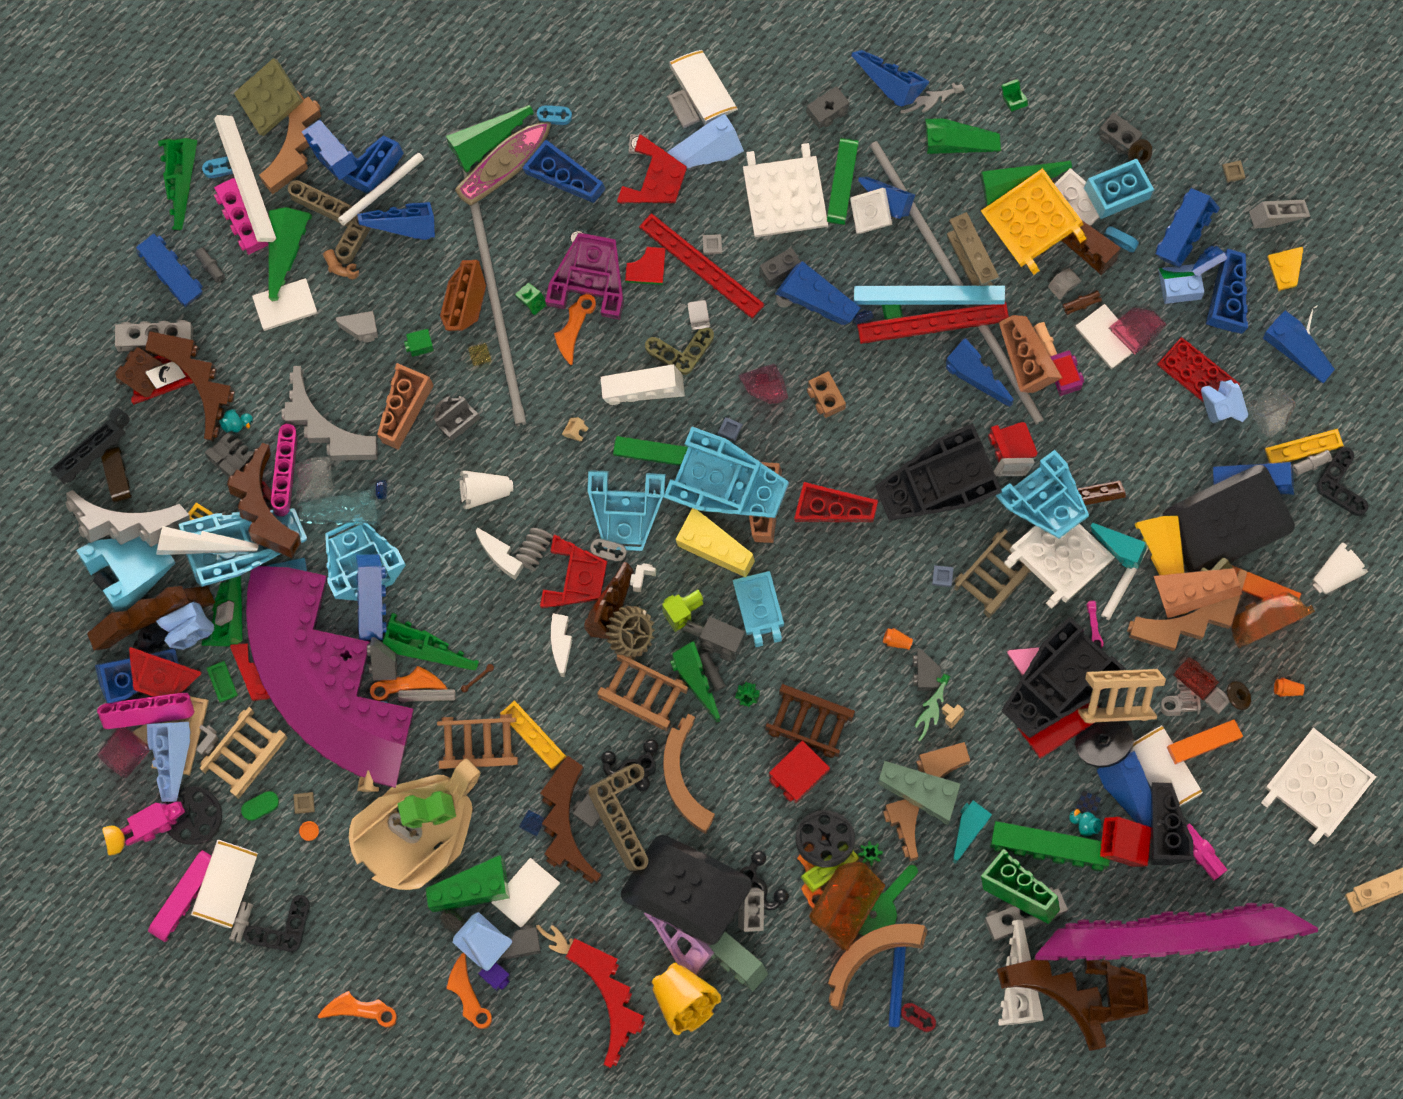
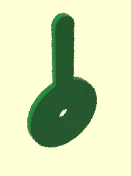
[849,865,918,936]

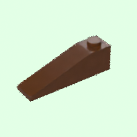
[584,562,634,639]

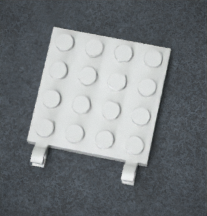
[743,143,828,237]
[1004,524,1115,609]
[1261,728,1376,845]

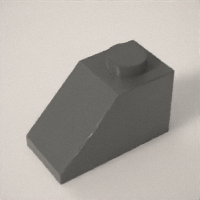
[501,925,541,960]

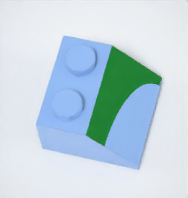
[1158,264,1204,304]

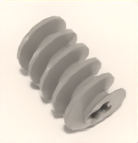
[515,528,553,571]

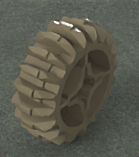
[605,606,655,658]

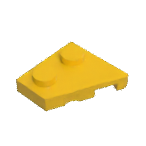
[1267,247,1303,291]

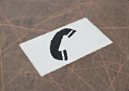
[146,362,186,389]

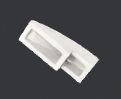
[476,528,523,580]
[551,614,572,677]

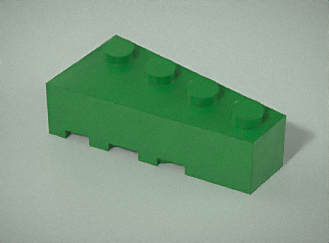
[981,849,1060,924]
[426,855,510,912]

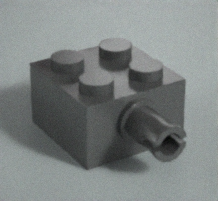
[684,616,745,662]

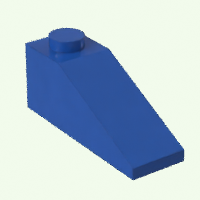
[858,176,915,219]

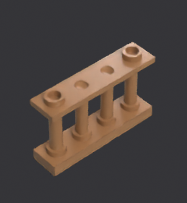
[597,655,688,731]
[437,714,518,769]

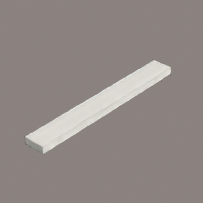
[214,115,276,242]

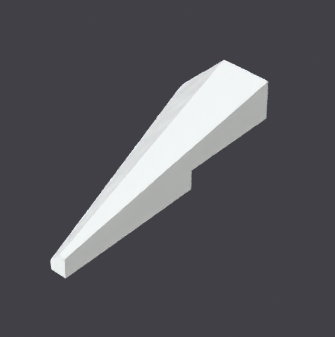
[156,526,259,555]
[998,920,1044,1026]

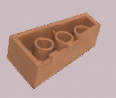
[999,315,1062,393]
[377,363,434,450]
[749,462,782,543]
[1154,568,1242,618]

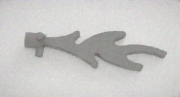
[900,83,964,113]

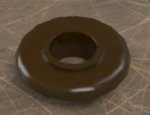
[1127,139,1152,166]
[1227,681,1252,710]

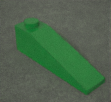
[925,118,1001,154]
[670,642,720,723]

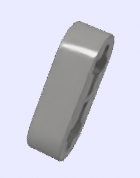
[590,538,627,561]
[388,813,422,843]

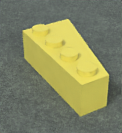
[676,508,755,578]

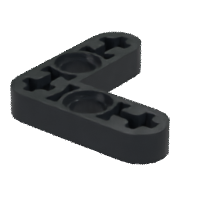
[1317,447,1368,516]
[244,895,310,952]

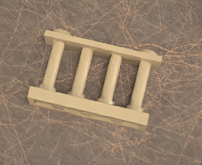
[1078,669,1166,723]
[200,707,287,799]
[1345,868,1403,913]

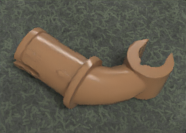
[323,249,359,280]

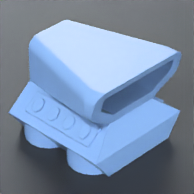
[1201,380,1248,423]
[156,602,214,650]
[452,912,512,971]

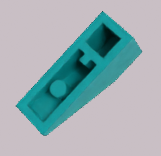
[1091,523,1147,569]
[953,800,992,864]

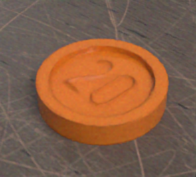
[299,821,319,841]

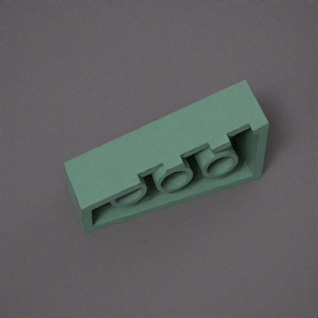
[878,761,960,825]
[708,932,769,992]

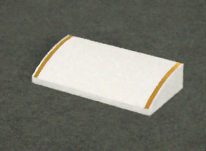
[670,50,738,125]
[1130,726,1203,806]
[191,840,258,928]

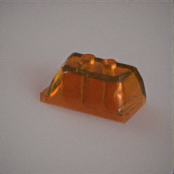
[1231,592,1315,648]
[809,862,886,951]

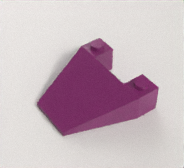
[545,233,624,320]

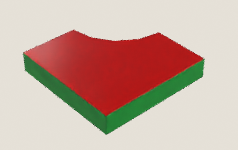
[625,247,665,285]

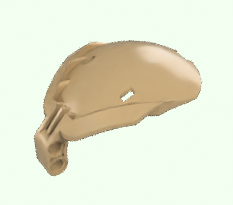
[349,758,481,890]

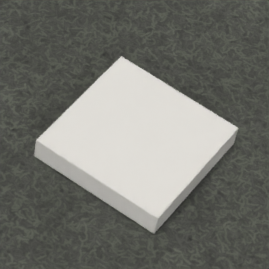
[850,188,892,234]

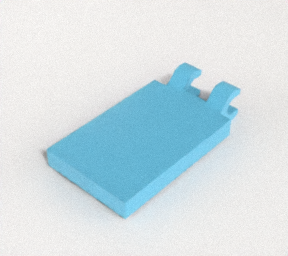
[733,571,784,647]

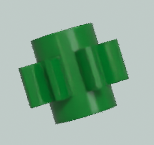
[735,682,760,707]
[858,841,883,867]

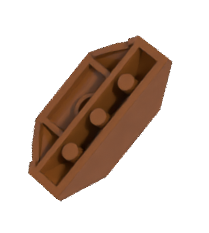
[440,260,486,331]

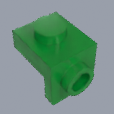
[1001,79,1028,112]
[515,282,546,315]

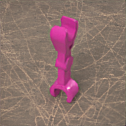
[1087,601,1104,648]

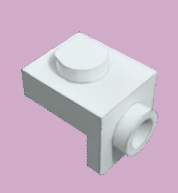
[630,563,656,592]

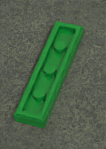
[613,436,688,466]

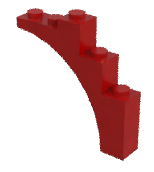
[565,938,645,1068]

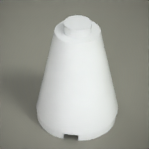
[460,471,513,509]
[1313,543,1368,594]

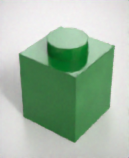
[404,329,434,357]

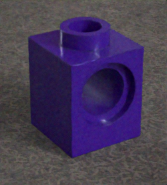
[478,962,510,991]

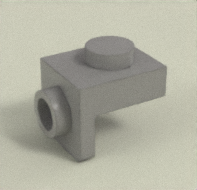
[1048,268,1081,299]
[196,725,219,758]

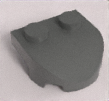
[433,396,481,441]

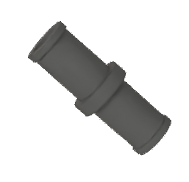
[195,248,225,283]
[699,652,726,692]

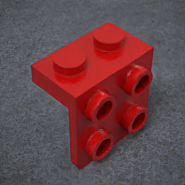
[988,422,1037,462]

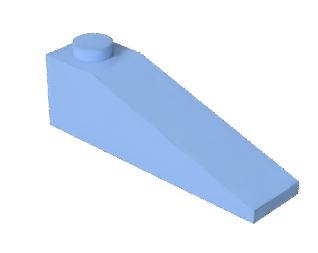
[667,114,744,168]
[147,722,190,802]

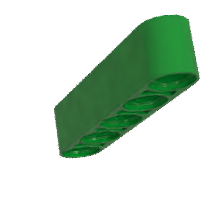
[827,138,859,225]

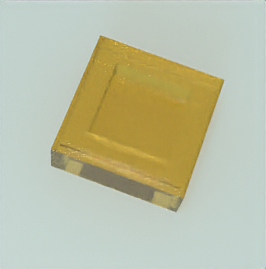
[468,343,491,367]

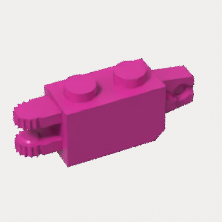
[121,802,185,846]

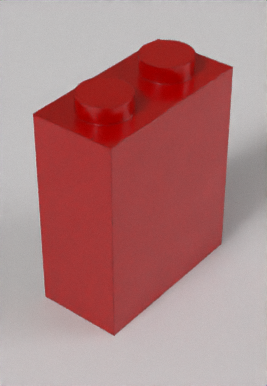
[769,740,830,803]
[1100,817,1152,867]

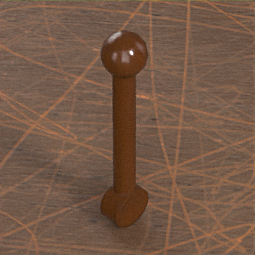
[461,664,494,692]

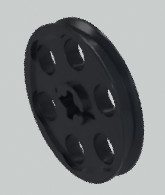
[165,786,222,845]
[796,810,855,867]

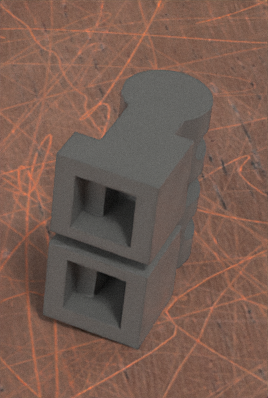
[205,432,254,478]

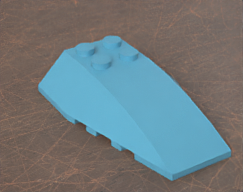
[663,427,790,518]
[178,508,307,586]

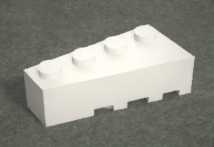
[601,364,685,405]

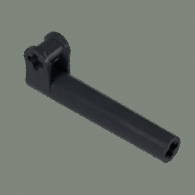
[93,571,168,653]

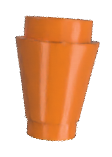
[883,628,913,650]
[1274,678,1304,697]

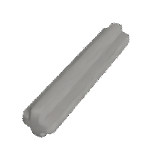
[398,689,456,702]

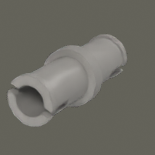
[1292,450,1332,476]
[229,901,253,943]

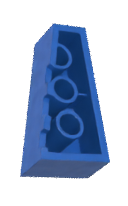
[1156,188,1220,268]
[775,261,860,325]

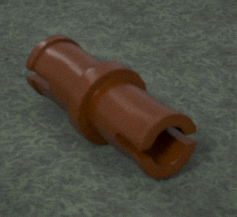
[1062,290,1102,315]

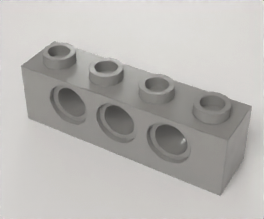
[115,320,193,352]
[984,887,1068,942]

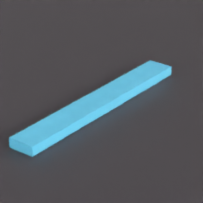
[854,286,1005,305]

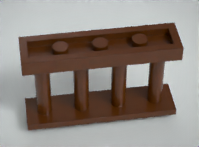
[765,684,855,758]

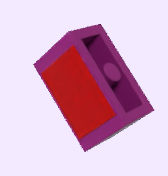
[1050,350,1084,396]

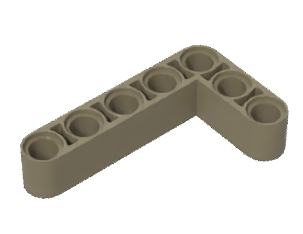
[288,180,371,264]
[589,764,648,871]

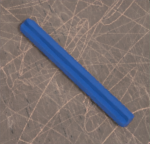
[889,947,906,1028]

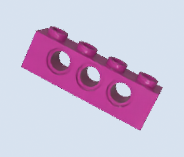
[214,178,268,255]

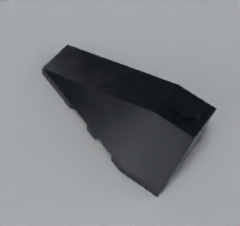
[1151,782,1194,865]

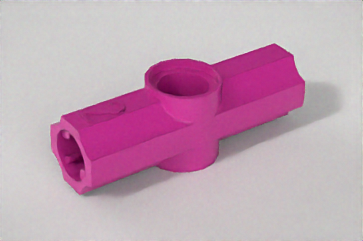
[1187,824,1227,881]

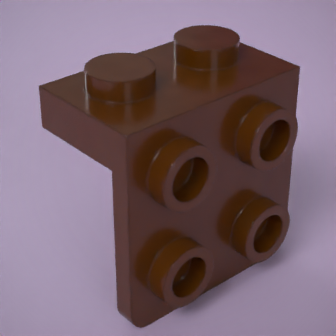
[115,347,164,398]

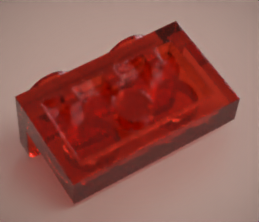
[1173,657,1219,700]

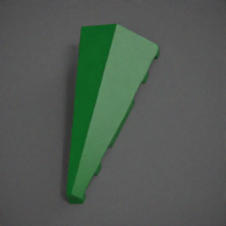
[158,138,197,230]
[269,207,312,302]

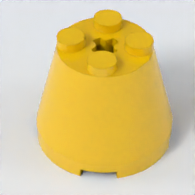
[652,963,721,1035]

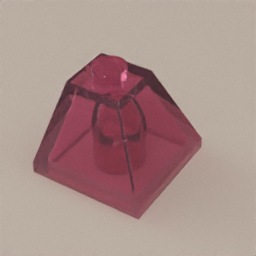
[1108,307,1167,355]
[739,364,788,404]
[97,727,150,779]

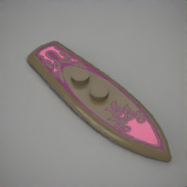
[455,122,551,206]

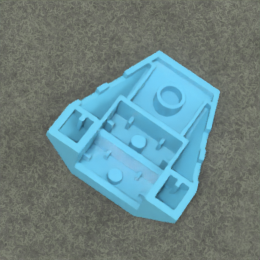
[995,450,1089,539]
[325,517,406,601]

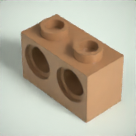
[807,371,846,418]

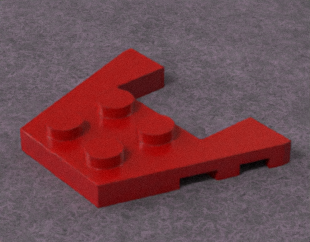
[617,134,687,204]
[540,535,607,608]
[230,643,270,701]

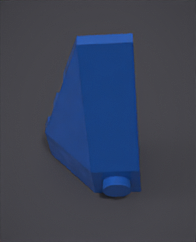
[851,50,929,106]
[357,202,435,240]
[1263,310,1335,383]
[946,338,1014,407]
[95,648,178,703]

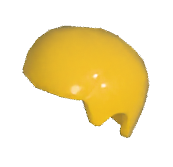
[102,826,125,856]

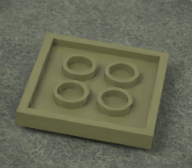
[234,58,303,136]

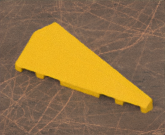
[1135,516,1188,615]

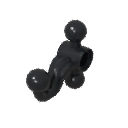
[601,739,658,791]
[740,850,789,911]

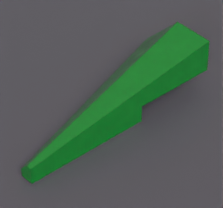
[446,105,534,173]
[981,161,1072,207]
[201,575,242,647]
[382,613,479,670]

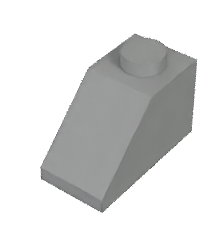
[336,311,378,342]

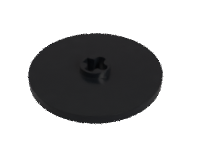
[1075,721,1134,768]

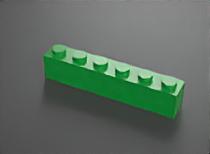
[990,821,1110,871]

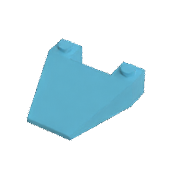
[588,470,666,551]
[77,536,175,612]

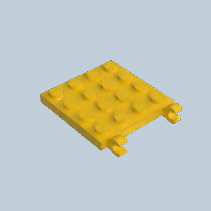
[981,168,1087,275]

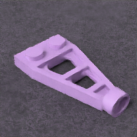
[644,912,714,975]

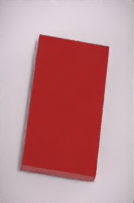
[1157,337,1240,402]
[1017,702,1099,759]

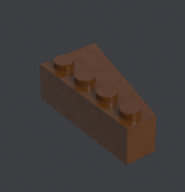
[1061,220,1121,276]

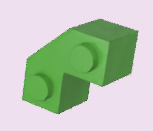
[397,791,457,828]

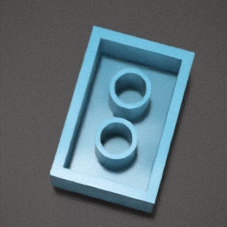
[1084,159,1154,219]

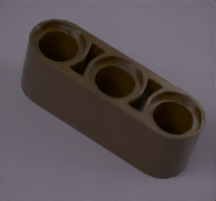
[101,446,132,503]

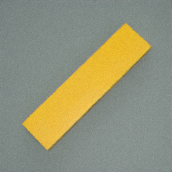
[1265,429,1344,463]
[500,700,566,770]

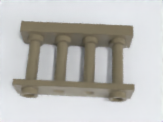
[947,212,999,286]
[954,529,1031,618]

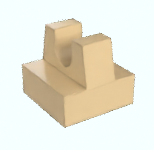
[562,417,588,441]
[942,703,964,729]
[357,770,379,792]

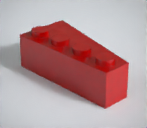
[794,482,878,522]

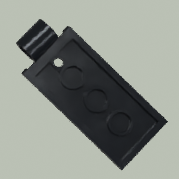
[49,408,130,485]

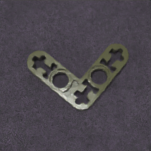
[645,327,714,375]

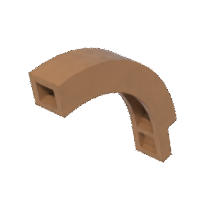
[663,714,715,834]
[828,924,928,1011]

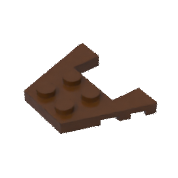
[1084,958,1149,1025]

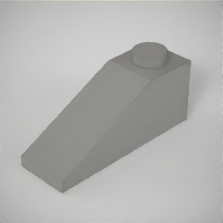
[1249,200,1310,228]

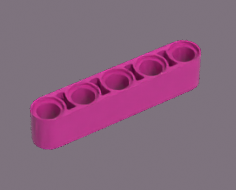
[271,424,297,517]
[97,693,195,729]
[148,850,212,942]

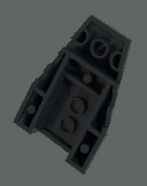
[875,423,1002,521]
[1001,616,1126,738]

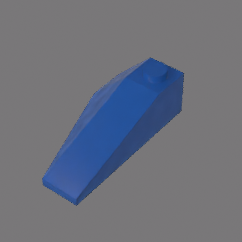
[1096,751,1152,827]

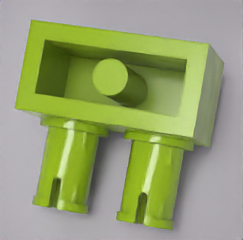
[662,589,703,632]

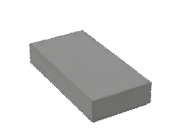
[667,89,700,129]
[993,458,1035,476]

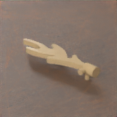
[536,925,573,954]

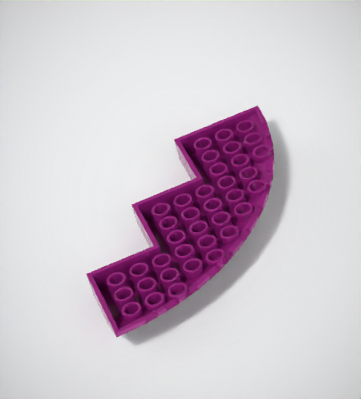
[246,566,413,788]
[1035,903,1318,960]

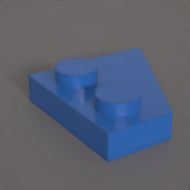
[1192,246,1228,277]

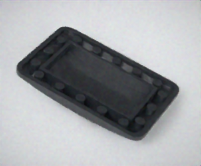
[1163,465,1295,573]
[621,835,752,945]

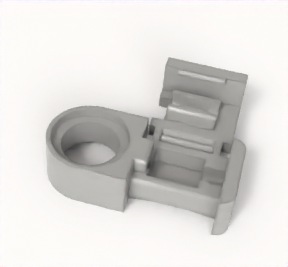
[1160,679,1201,716]

